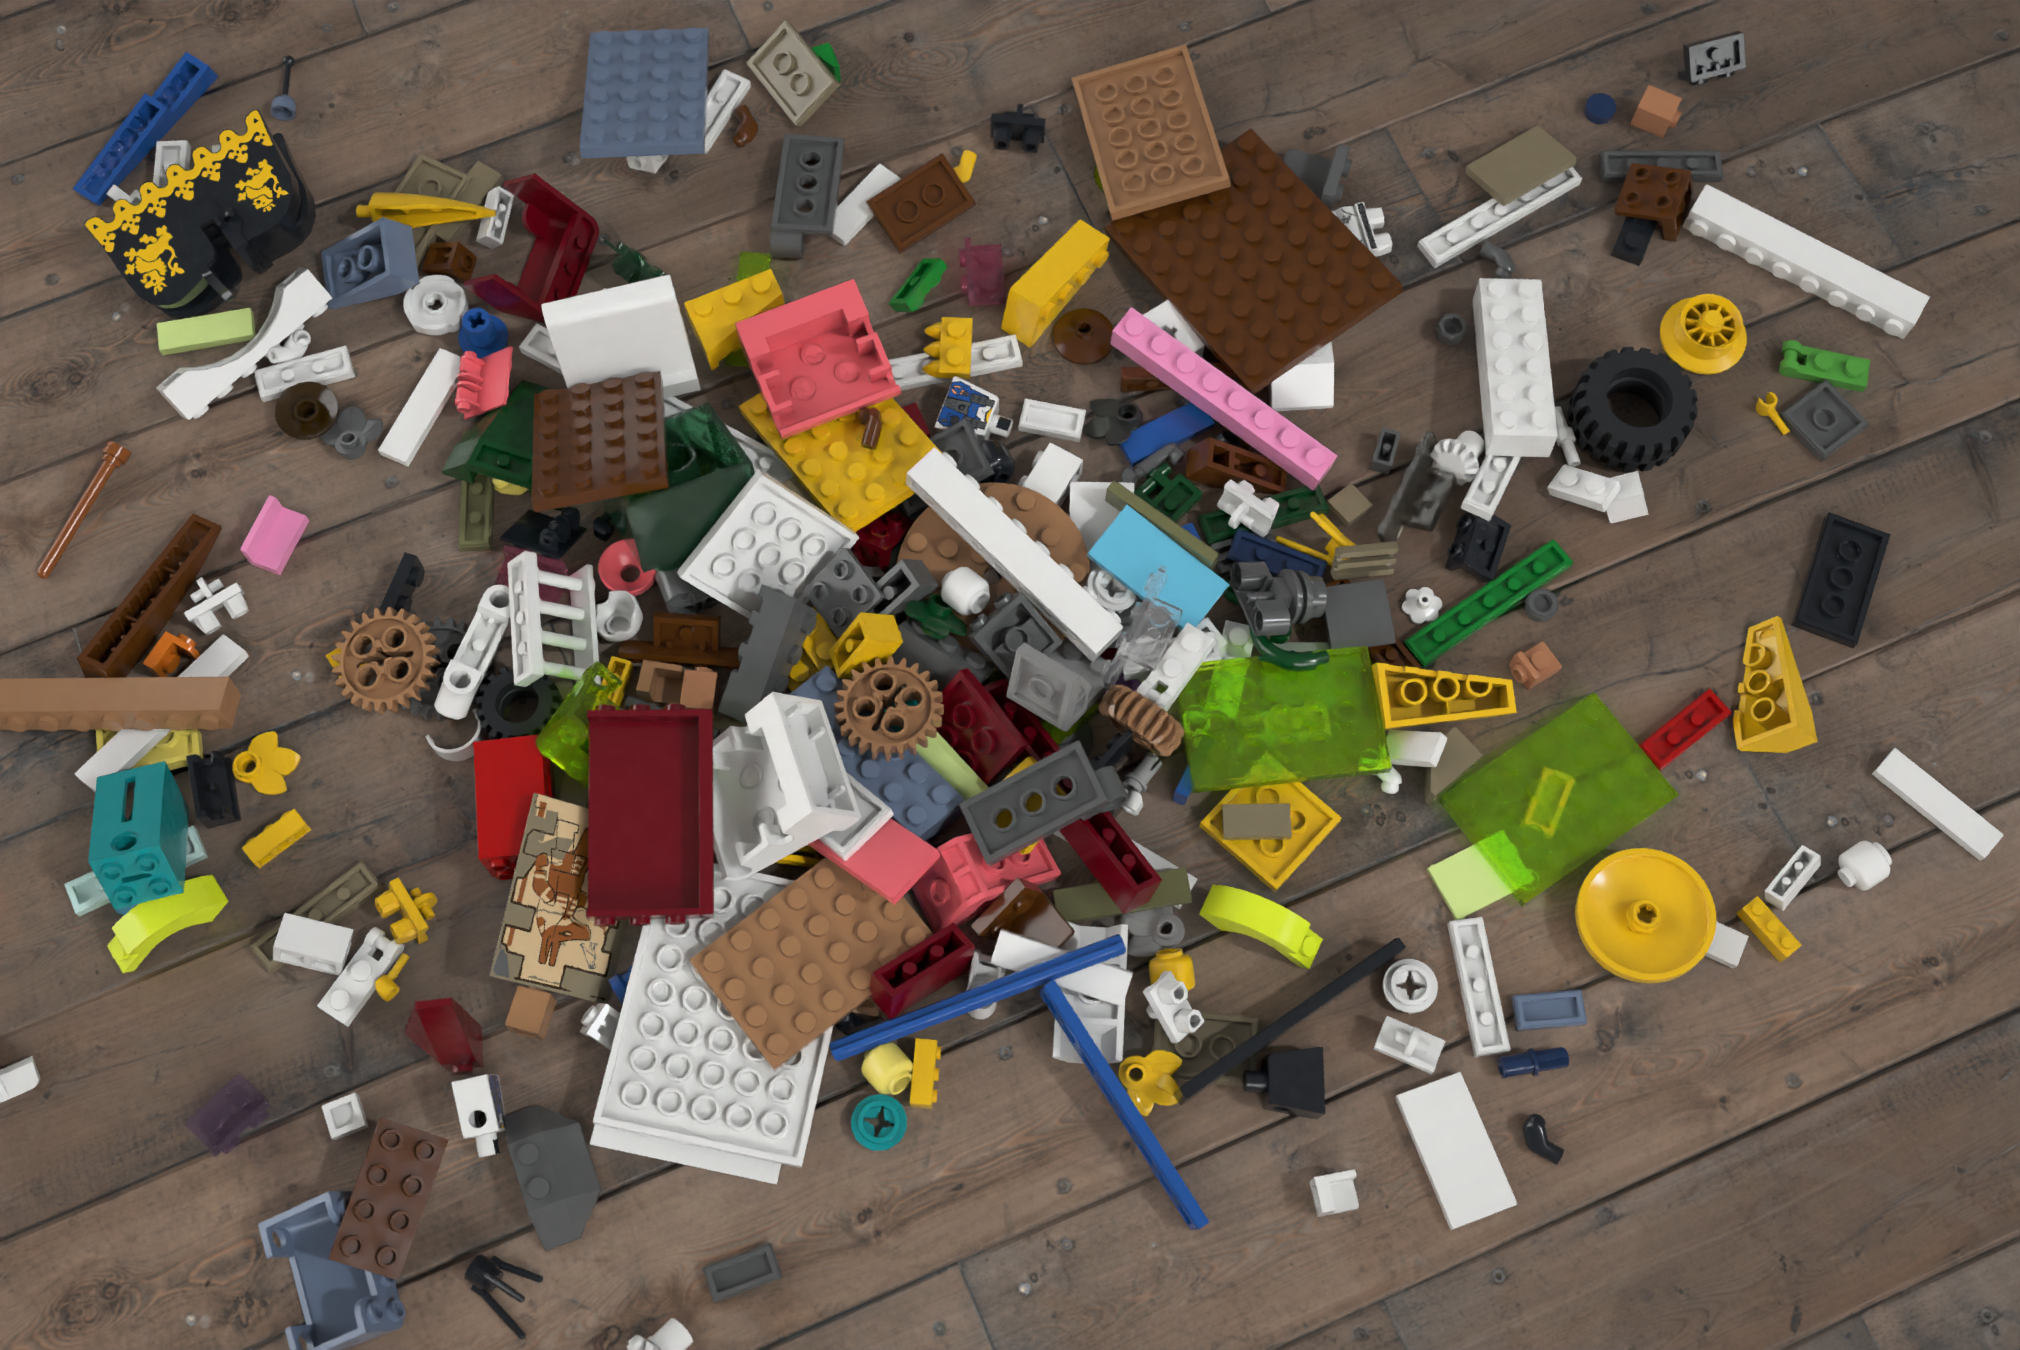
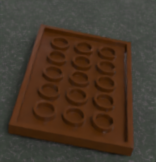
[531,371,669,512]

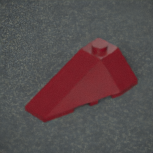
[404,997,483,1075]

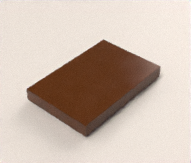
[866,153,976,254]

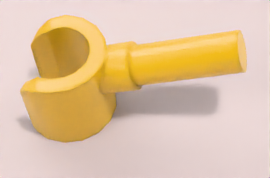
[1756,392,1790,436]
[375,953,410,1002]

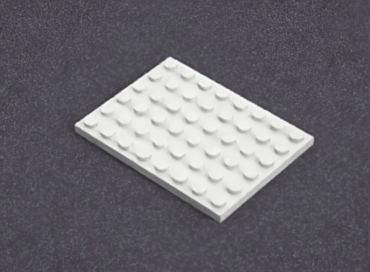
[593,863,833,1168]

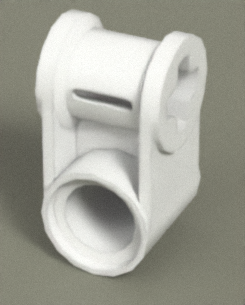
[966,949,1007,1019]

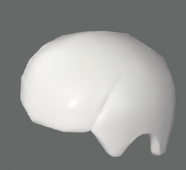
[596,590,643,643]

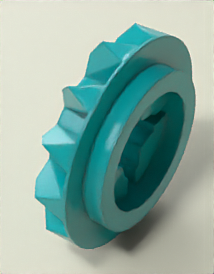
[851,1094,907,1151]

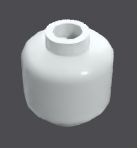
[941,567,990,615]
[1838,840,1892,891]

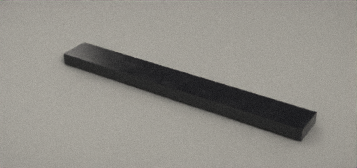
[1174,938,1406,1106]

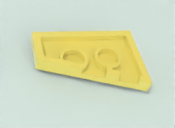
[96,729,204,770]

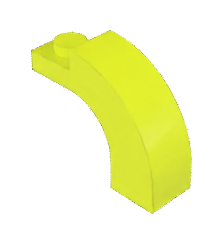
[107,875,229,973]
[1199,885,1323,969]

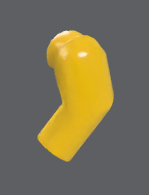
[953,150,977,183]

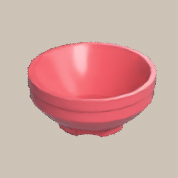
[598,539,658,596]

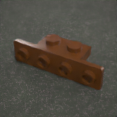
[618,612,741,670]

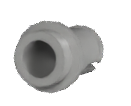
[1123,752,1163,793]

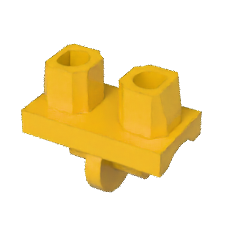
[375,877,438,945]

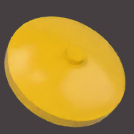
[1575,848,1716,984]

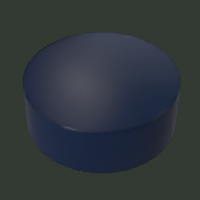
[1584,93,1616,124]

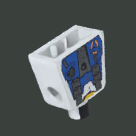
[934,376,1013,442]
[451,1074,506,1158]

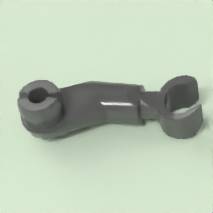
[1120,442,1186,487]

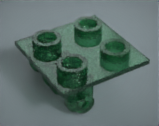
[604,240,675,289]

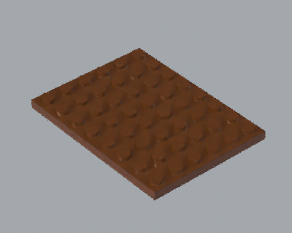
[1104,129,1403,395]

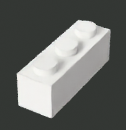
[476,186,514,249]
[1765,845,1821,911]

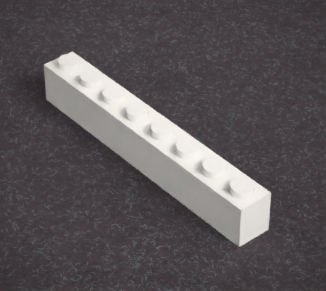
[1682,184,1930,340]
[906,447,1123,662]

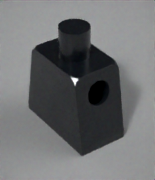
[1243,1047,1326,1119]

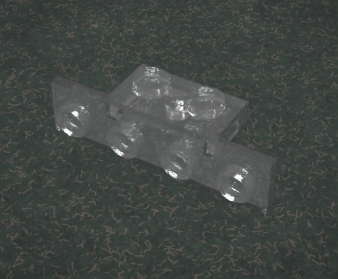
[1101,565,1183,691]

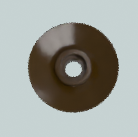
[275,382,339,440]

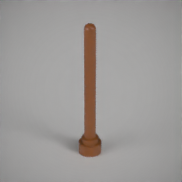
[37,441,132,579]

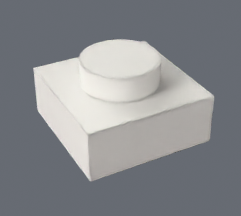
[322,1093,369,1141]

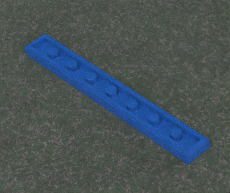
[1039,980,1209,1231]

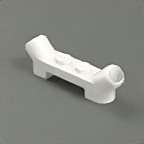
[434,585,511,720]

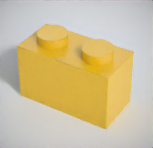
[829,612,903,679]

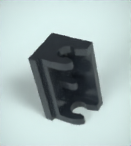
[186,751,241,829]

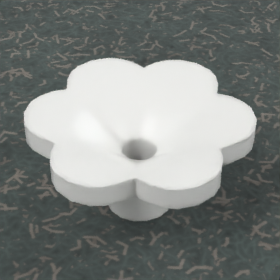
[1401,587,1442,625]

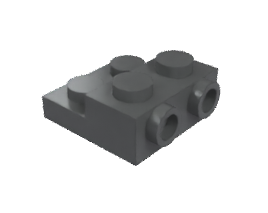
[966,592,1063,682]

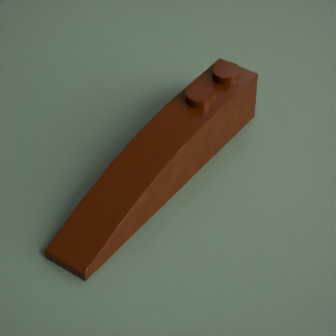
[77,514,222,678]

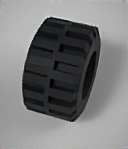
[476,667,566,747]

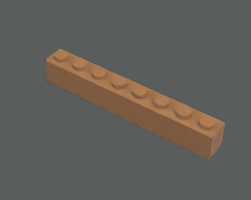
[0,676,241,732]

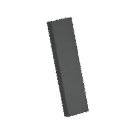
[1599,151,1724,182]

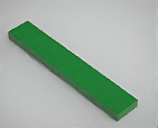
[1403,539,1574,669]

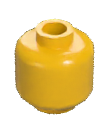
[1149,948,1195,991]

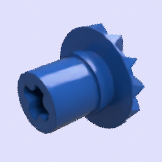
[458,308,509,358]

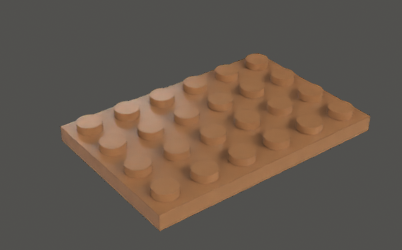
[1072,44,1231,221]
[689,858,934,1072]

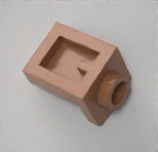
[1509,641,1562,690]

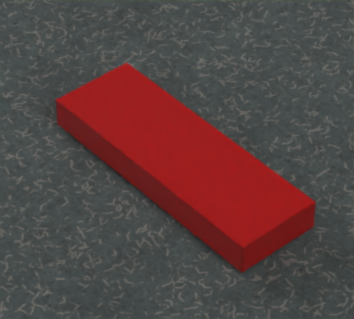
[1635,688,1732,773]

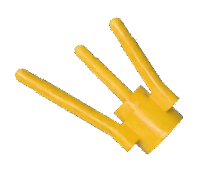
[1275,512,1356,567]

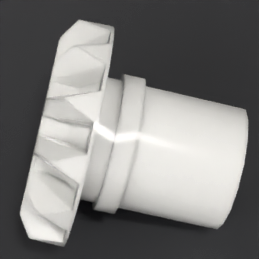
[1430,431,1485,486]
[627,1318,693,1350]

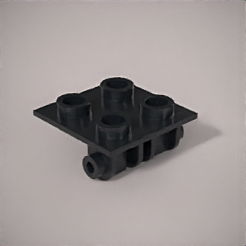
[500,507,587,560]

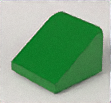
[811,42,841,83]

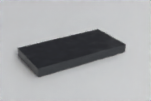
[1791,512,1890,648]

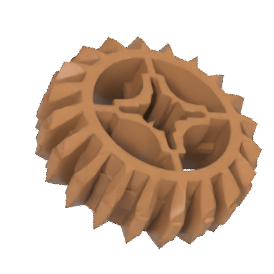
[1098,685,1184,756]

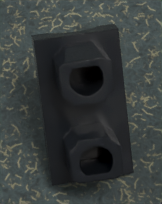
[991,104,1046,153]

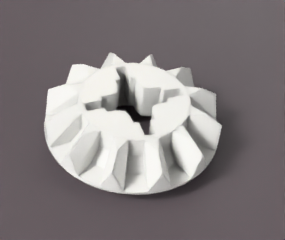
[1085,567,1136,614]
[1382,959,1438,1014]

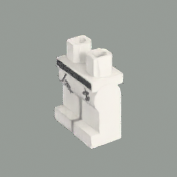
[1332,202,1392,258]

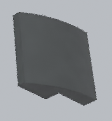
[1322,579,1396,652]

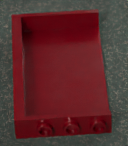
[586,704,714,927]

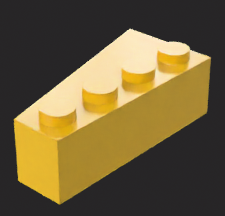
[1001,219,1110,348]
[1369,662,1517,731]

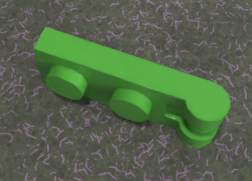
[1779,340,1870,392]

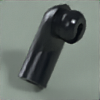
[1522,1114,1564,1165]

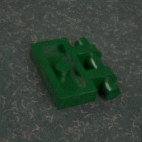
[1134,462,1203,523]

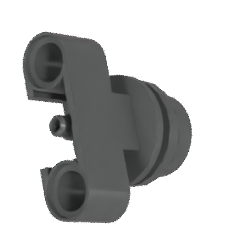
[1230,561,1327,636]

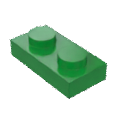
[889,258,948,312]

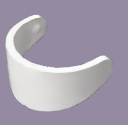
[425,708,486,761]

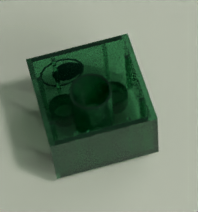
[602,402,755,573]

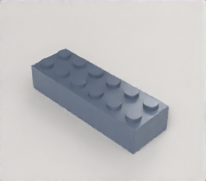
[789,666,965,844]

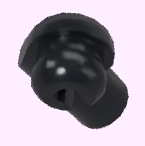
[835,1012,883,1036]

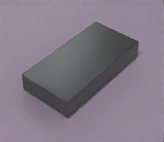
[703,1243,783,1303]

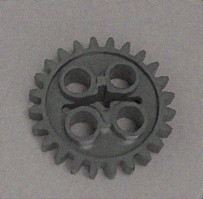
[388,617,494,722]

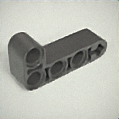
[655,564,722,614]

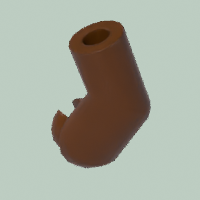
[732,105,758,147]
[859,407,882,450]

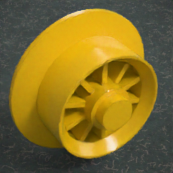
[1660,294,1747,375]

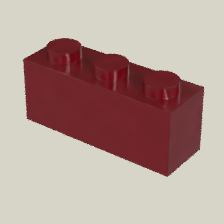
[869,922,975,1020]

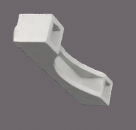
[156,267,332,420]

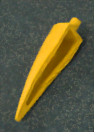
[356,192,496,228]

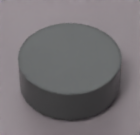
[1524,588,1559,622]

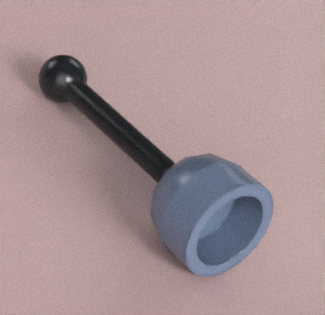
[271,55,296,121]

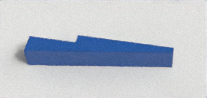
[73,52,219,206]

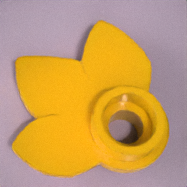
[232,731,301,795]
[1118,1050,1182,1116]

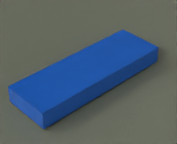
[1118,403,1215,468]

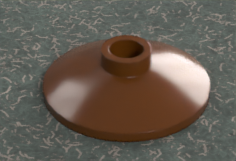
[1053,308,1114,365]

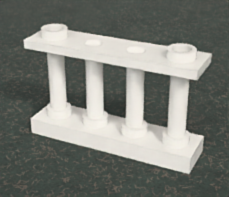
[507,551,602,697]

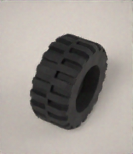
[1568,347,1698,472]

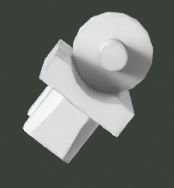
[1217,480,1279,538]
[184,577,249,635]
[1143,971,1204,1043]
[1373,1016,1445,1074]

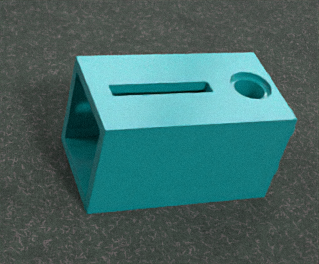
[88,761,189,909]

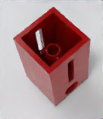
[473,734,556,880]

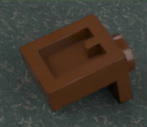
[422,241,477,283]

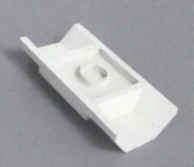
[1053,921,1128,1064]

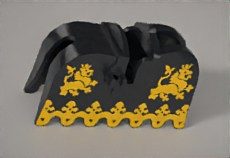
[84,110,316,319]

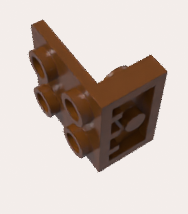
[1614,163,1693,241]
[971,877,1075,948]

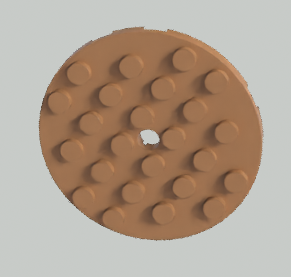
[897,483,1090,672]

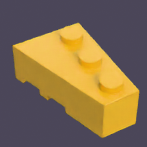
[684,269,785,371]

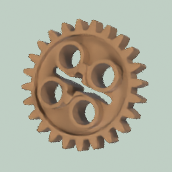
[332,607,440,715]
[834,656,944,761]

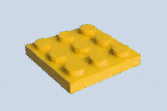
[1199,753,1342,892]

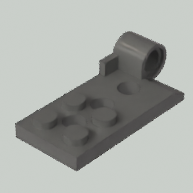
[770,134,845,259]
[959,740,1129,866]

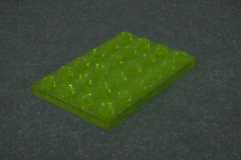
[1177,646,1392,793]
[1438,692,1679,907]

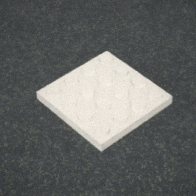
[677,469,859,619]

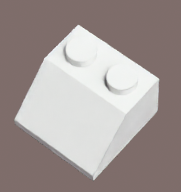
[1268,342,1334,411]

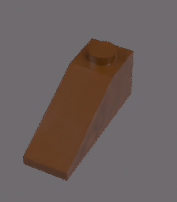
[1186,437,1287,495]

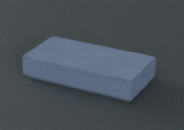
[1511,990,1587,1031]

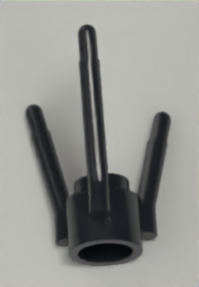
[464,1254,543,1339]

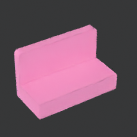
[240,495,309,575]

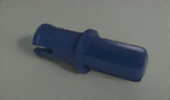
[1497,1047,1569,1079]

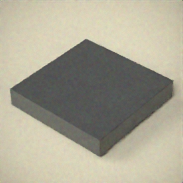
[1779,380,1869,463]

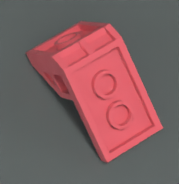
[911,833,1062,934]

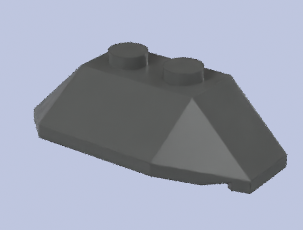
[504,1104,601,1251]

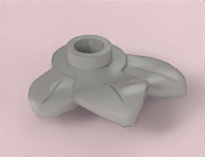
[1120,906,1185,958]

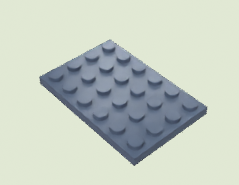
[580,27,710,158]

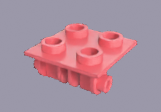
[454,346,513,420]

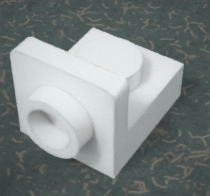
[580,1003,620,1051]

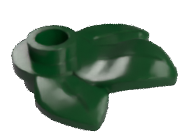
[905,594,967,640]

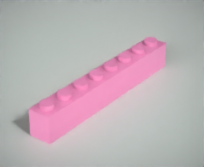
[1110,307,1337,491]

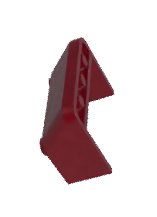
[463,173,599,323]

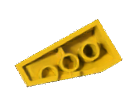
[1733,616,1818,753]

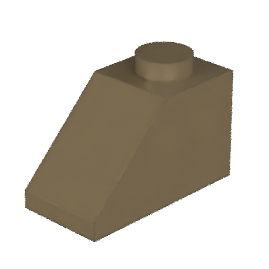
[1425,726,1483,806]

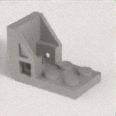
[1006,638,1121,732]

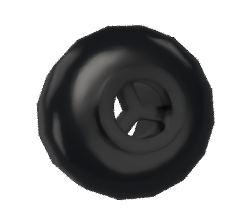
[980,440,1016,483]

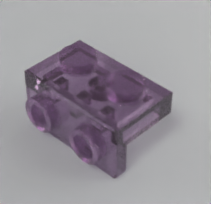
[184,1072,270,1157]

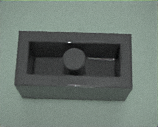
[1369,427,1401,475]

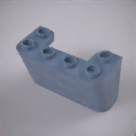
[258,1191,406,1350]

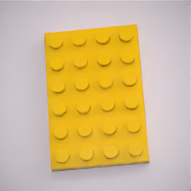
[738,392,942,532]

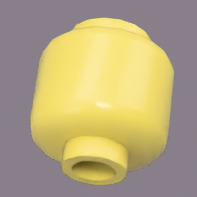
[861,1042,913,1095]

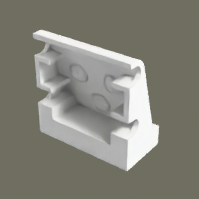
[541,275,701,399]
[713,692,862,881]

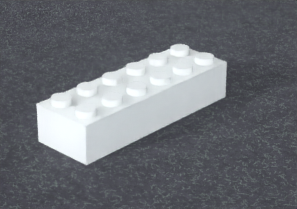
[1472,278,1558,457]

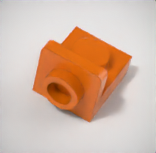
[142,631,201,677]

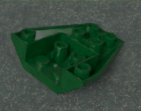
[442,380,564,511]

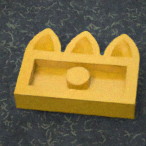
[922,317,973,379]

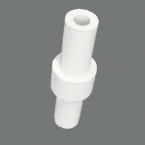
[1555,406,1581,467]

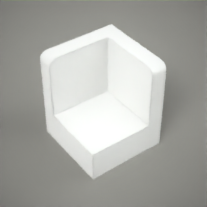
[1606,471,1649,523]
[1310,1169,1359,1217]

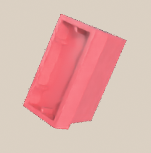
[735,279,901,440]

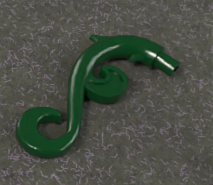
[1223,576,1330,672]

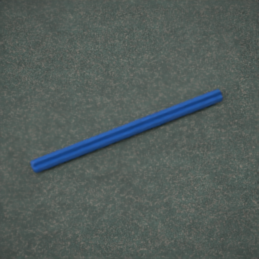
[830,934,1126,1061]

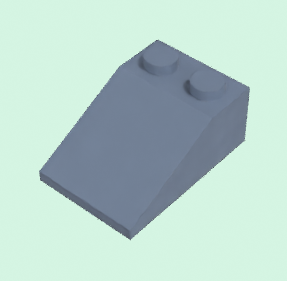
[321,217,419,309]

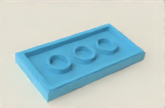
[1086,505,1230,631]

